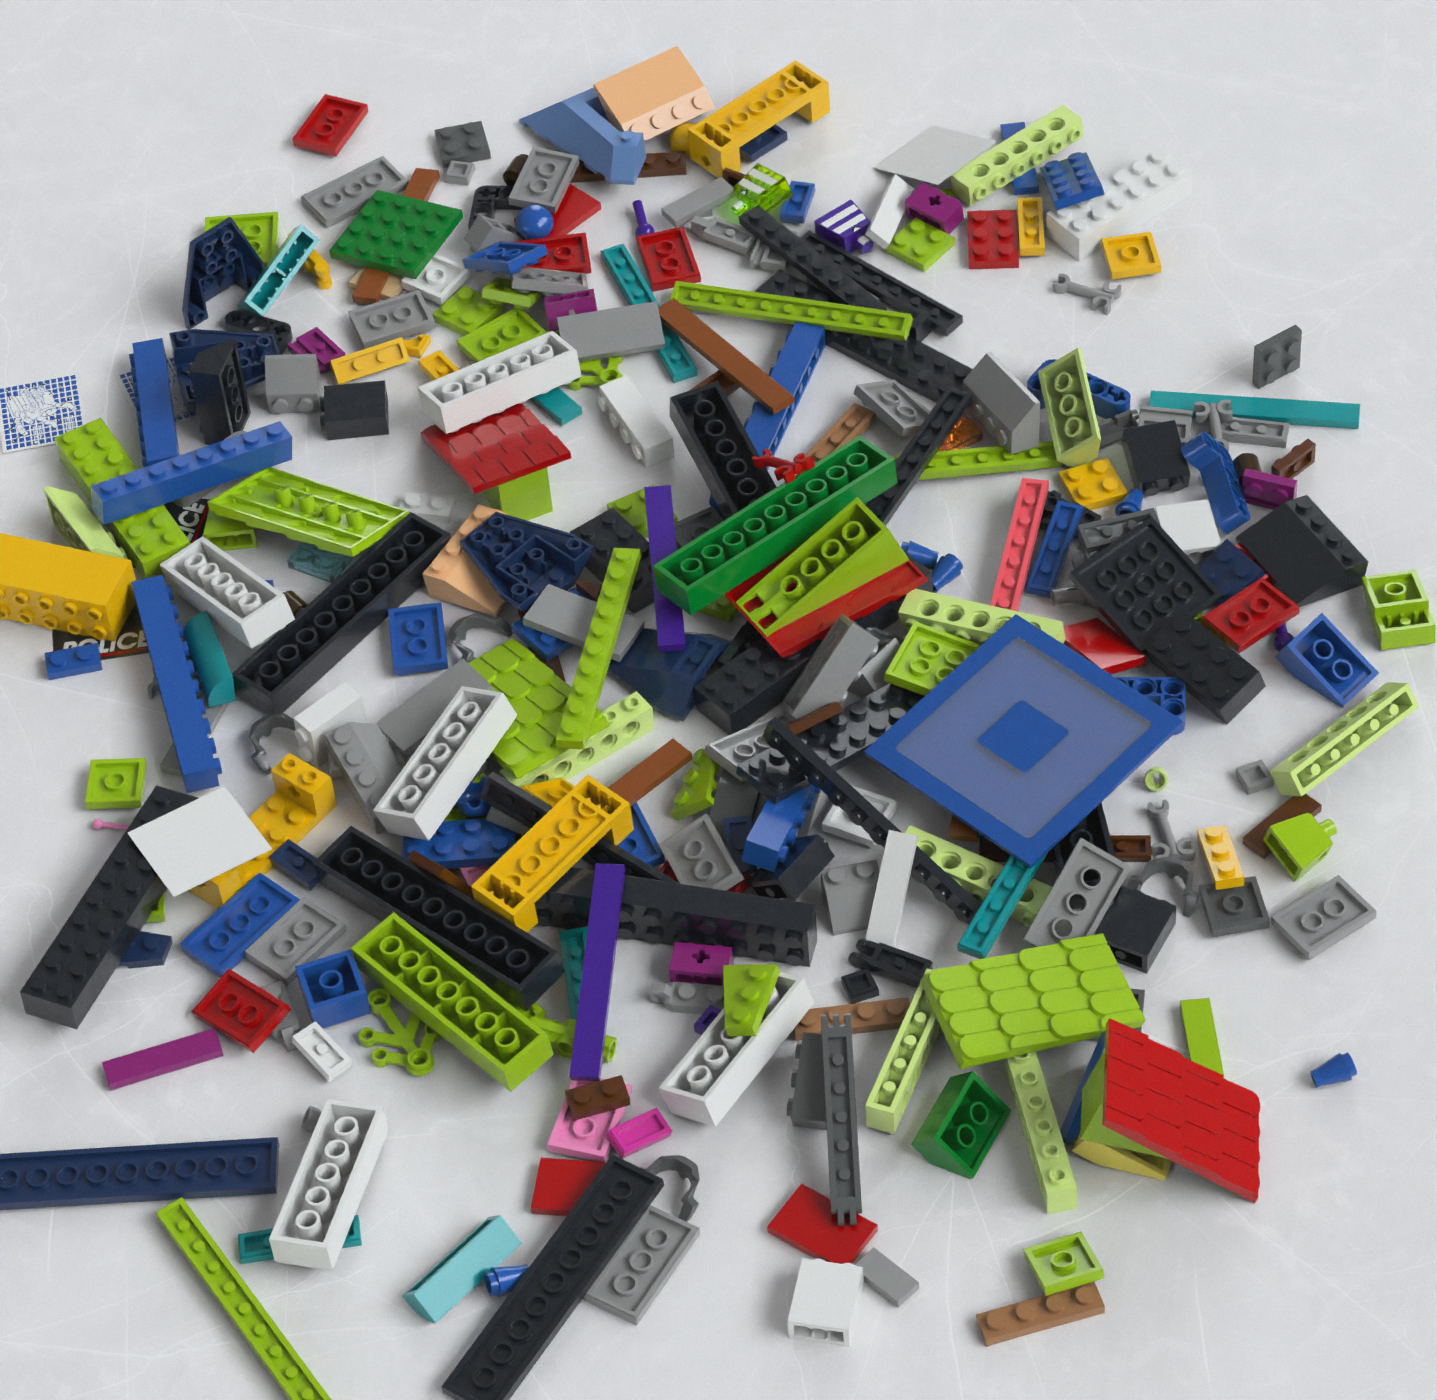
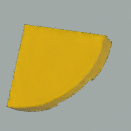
[403,335,431,358]

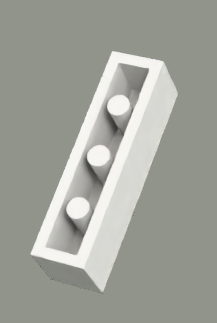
[598,375,675,468]

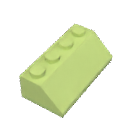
[1038,348,1101,468]
[43,486,128,559]

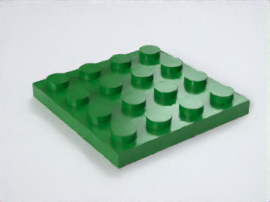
[329,190,463,279]

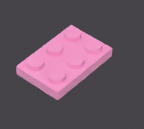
[547,1078,632,1163]

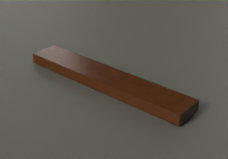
[979,835,1151,862]

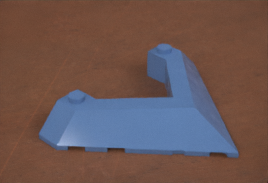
[519,87,646,185]

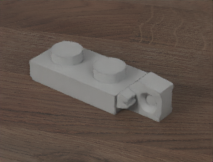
[690,215,758,255]
[260,980,301,1052]
[650,982,724,1014]

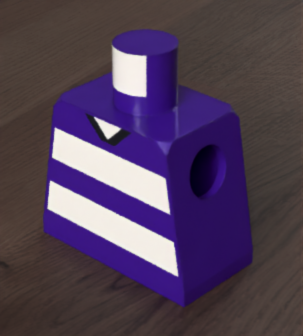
[814,199,874,253]

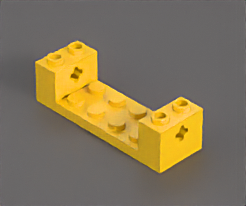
[688,60,830,180]
[188,753,337,909]
[471,775,634,933]

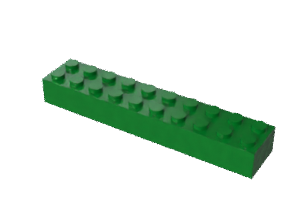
[653,435,897,615]

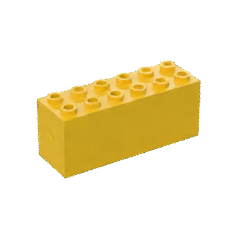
[0,533,136,642]

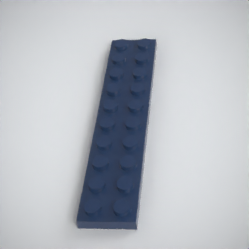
[0,1137,279,1210]

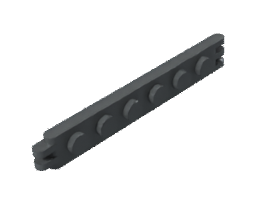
[821,1013,862,1226]

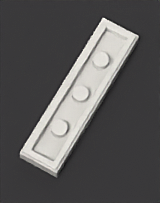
[865,174,914,249]
[865,830,918,947]

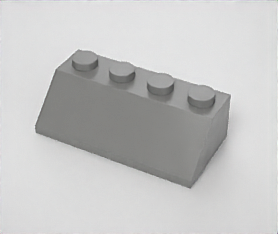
[963,352,1040,454]
[780,613,880,719]
[325,722,403,835]

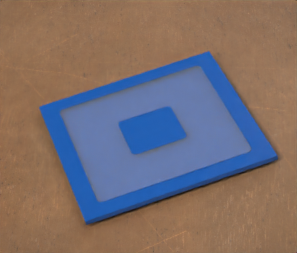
[864,614,1184,868]

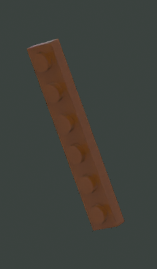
[570,151,687,183]

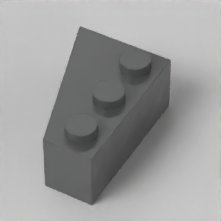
[787,1032,827,1130]

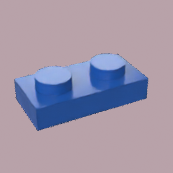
[779,181,816,224]
[45,643,103,680]

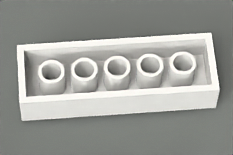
[1047,148,1193,261]
[418,331,582,434]
[160,536,295,649]
[373,686,517,841]
[659,972,814,1127]
[269,1099,389,1271]

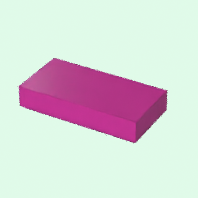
[606,1107,673,1159]

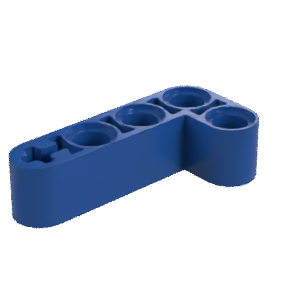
[1027,359,1131,420]
[1181,431,1250,534]
[1115,677,1186,735]

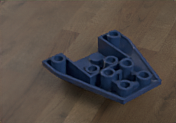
[182,217,264,330]
[169,329,280,406]
[460,512,593,612]
[608,628,731,721]

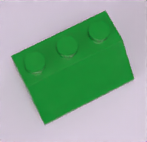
[911,1071,1012,1179]

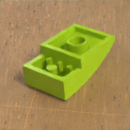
[1362,570,1436,650]

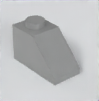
[464,214,525,253]

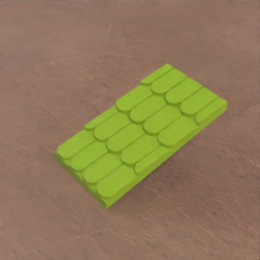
[207,467,409,557]
[468,638,610,779]
[920,933,1146,1069]

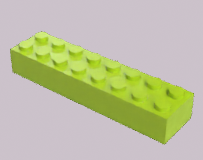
[54,417,190,579]
[351,912,554,1092]

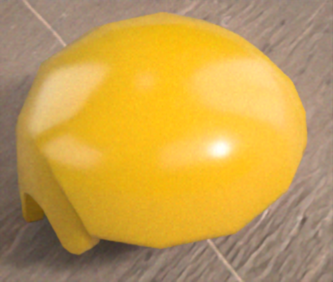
[669,122,695,157]

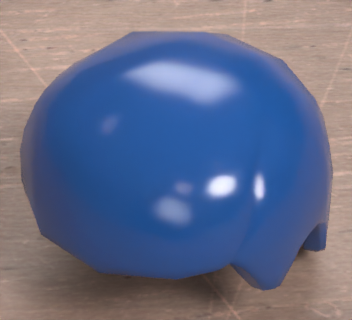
[516,204,553,240]
[455,776,492,817]

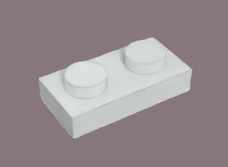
[399,492,456,524]
[292,1021,352,1082]

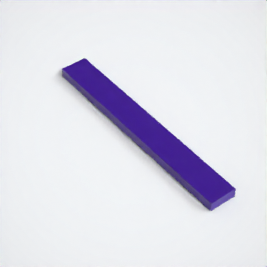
[644,485,686,652]
[569,863,626,1081]

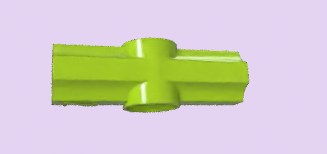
[530,1015,617,1063]

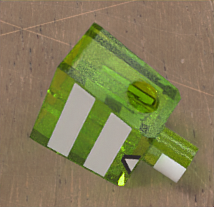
[731,163,793,218]

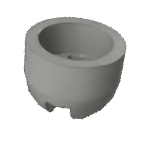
[301,1105,322,1131]

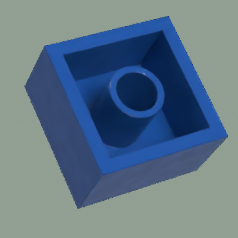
[295,949,371,1028]

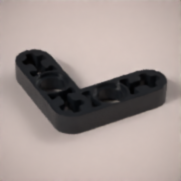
[468,185,524,230]
[225,310,293,355]

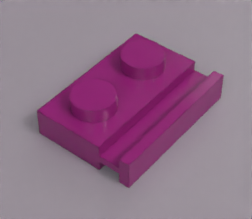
[287,327,346,372]
[1242,468,1298,510]

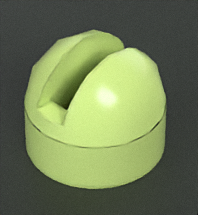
[1145,767,1168,791]

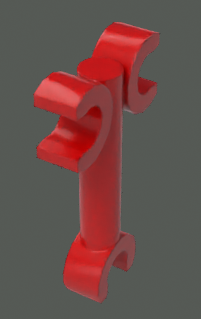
[752,449,815,483]

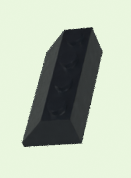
[188,339,251,445]

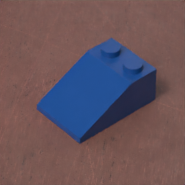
[1275,613,1379,708]

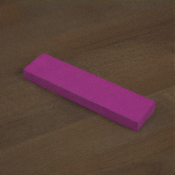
[102,1028,224,1091]

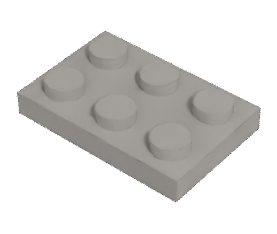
[508,147,580,214]
[510,267,588,296]
[348,290,436,349]
[853,379,930,437]
[659,813,744,891]
[1271,875,1377,960]
[245,897,347,986]

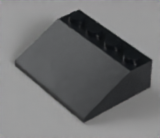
[1235,495,1369,607]

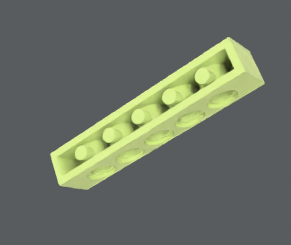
[950,105,1083,206]
[898,589,1066,645]
[1270,682,1419,797]
[499,691,655,788]
[904,825,1052,927]
[865,969,941,1134]
[1004,1052,1077,1214]

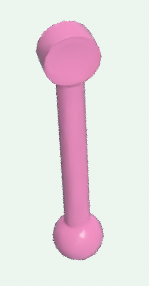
[92,818,130,830]

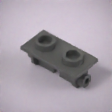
[1098,408,1139,449]

